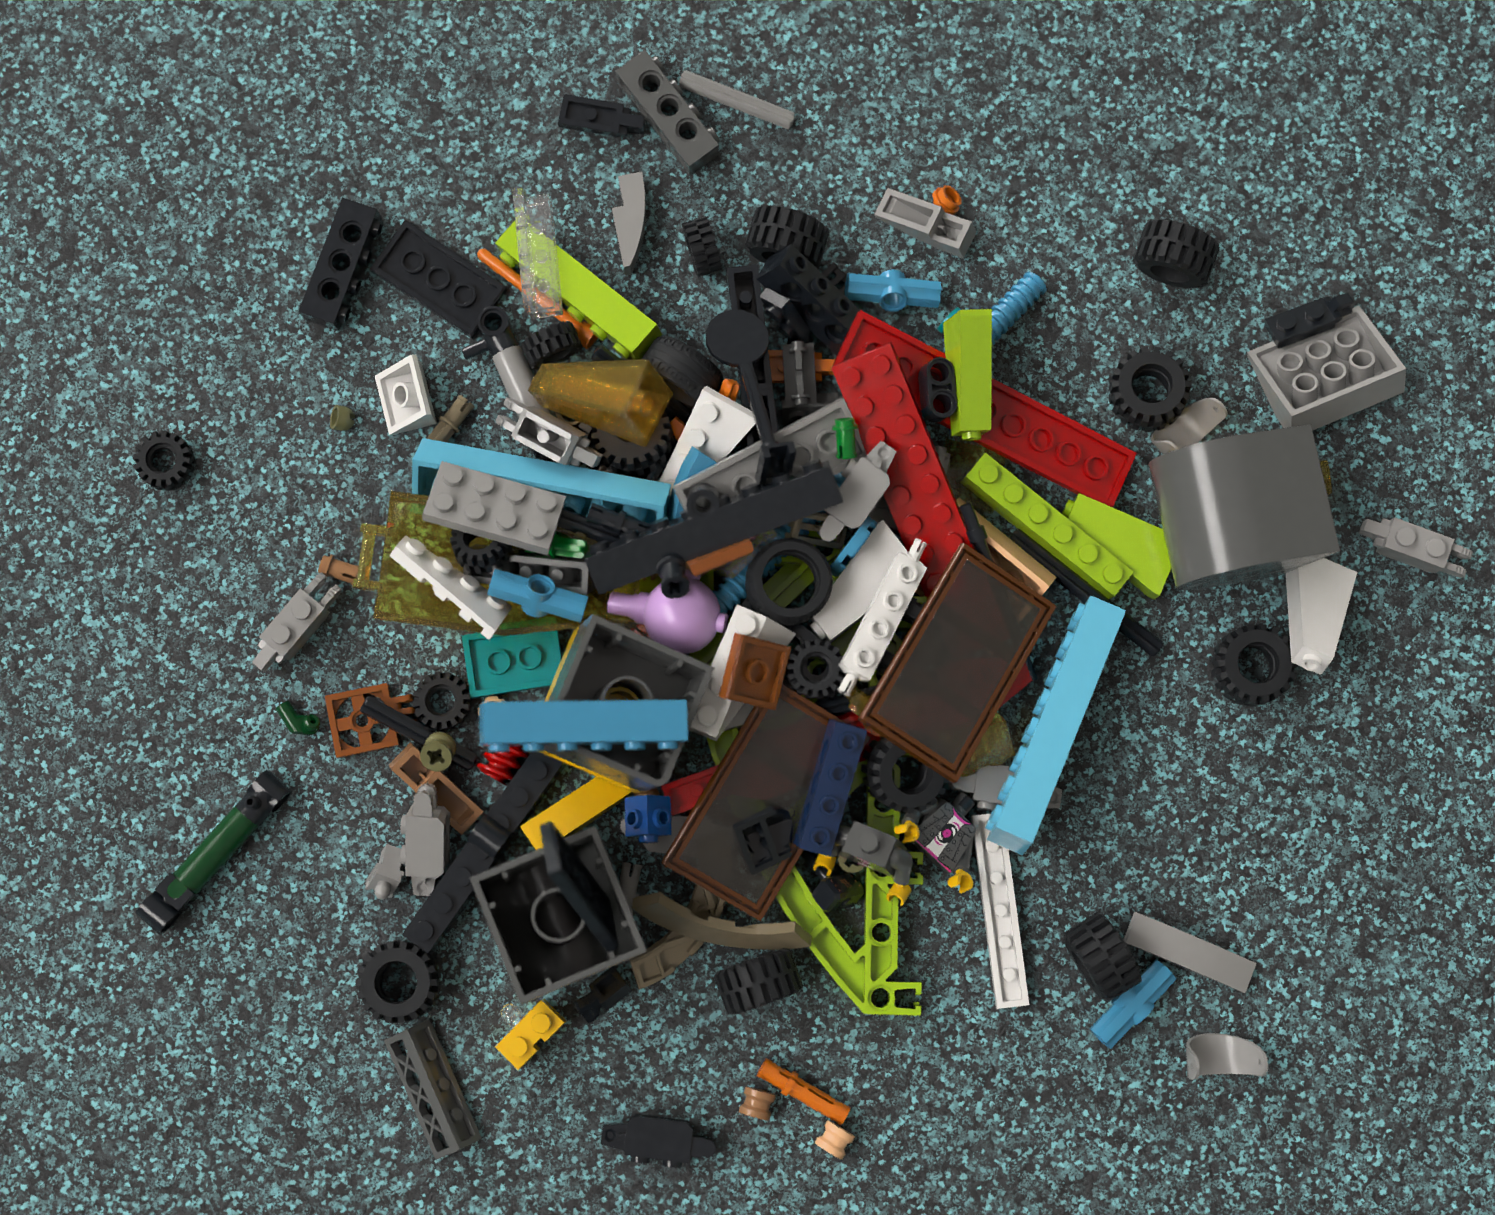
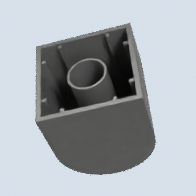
[1148,424,1340,590]
[470,826,647,1005]

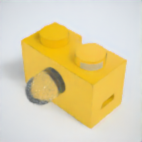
[495,999,567,1070]

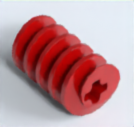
[477,746,529,786]

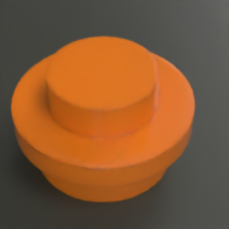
[932,185,962,215]

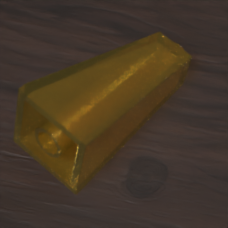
[528,359,673,447]

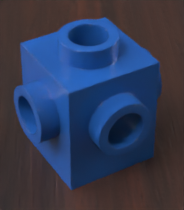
[625,795,672,843]

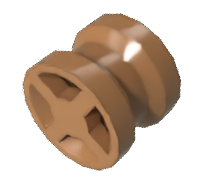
[739,1086,776,1121]

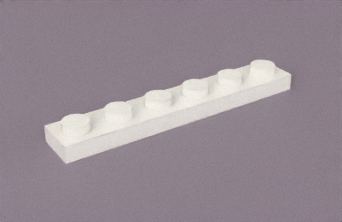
[971,814,1029,1009]

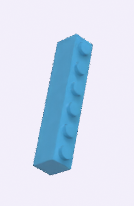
[479,700,688,752]

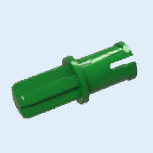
[525,533,589,559]

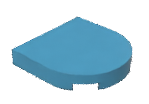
[830,516,877,577]

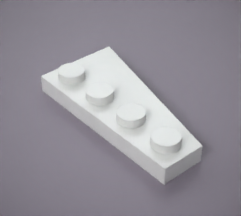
[659,386,756,496]
[390,535,512,640]

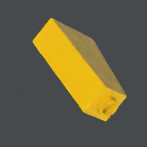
[520,777,633,850]

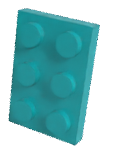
[461,621,562,699]

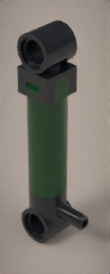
[135,770,292,935]

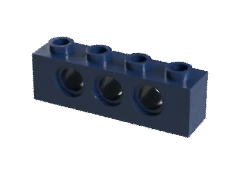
[793,718,867,857]

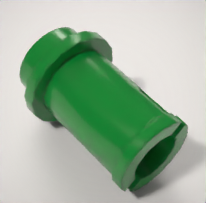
[832,418,858,459]

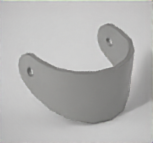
[1150,398,1228,454]
[1186,1033,1268,1080]

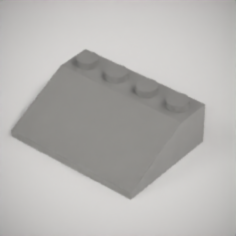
[1247,306,1406,431]

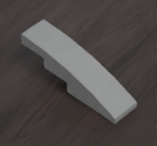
[1123,912,1257,993]

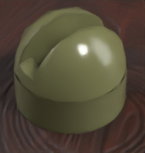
[330,405,355,431]

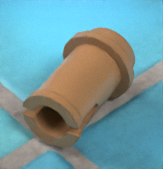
[318,554,361,585]

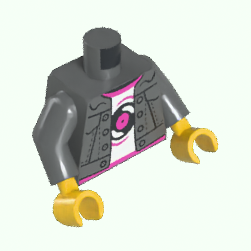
[894,792,976,894]
[813,821,913,906]

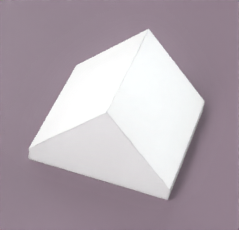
[375,355,437,435]

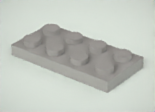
[422,461,566,556]

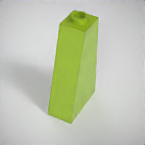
[943,309,992,441]
[1062,493,1171,600]

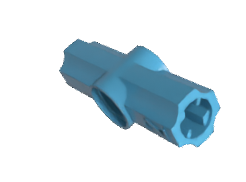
[844,270,941,312]
[487,569,589,623]
[1089,959,1177,1049]

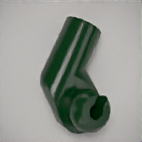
[276,701,320,736]

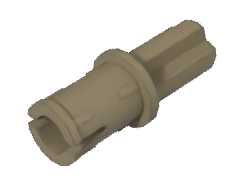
[426,395,475,442]

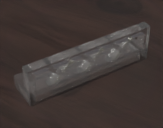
[512,187,563,320]

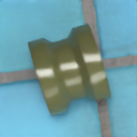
[420,732,456,771]

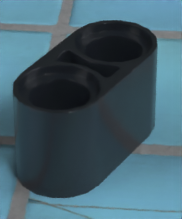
[918,357,957,423]

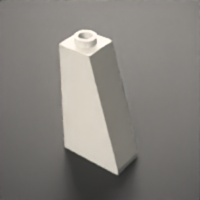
[809,520,909,642]
[1286,558,1357,675]

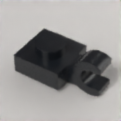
[574,966,632,1023]

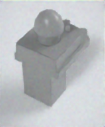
[365,844,404,900]

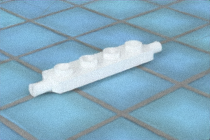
[838,538,927,697]

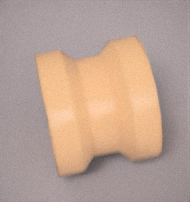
[814,1120,855,1160]

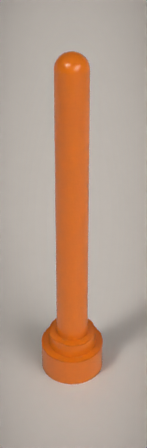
[477,249,598,349]

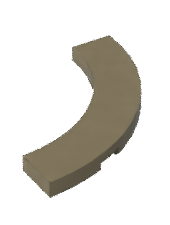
[629,829,732,990]
[632,892,812,950]

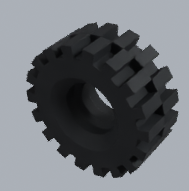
[591,392,674,477]

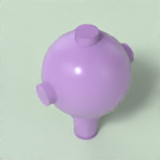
[607,569,728,654]

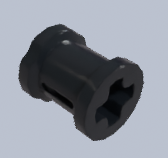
[657,555,690,599]

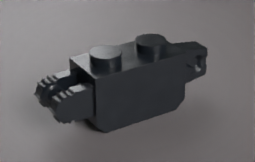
[601,1114,717,1168]

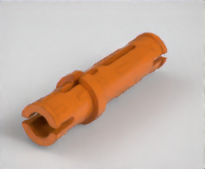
[756,1058,851,1126]

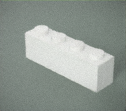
[689,605,796,741]

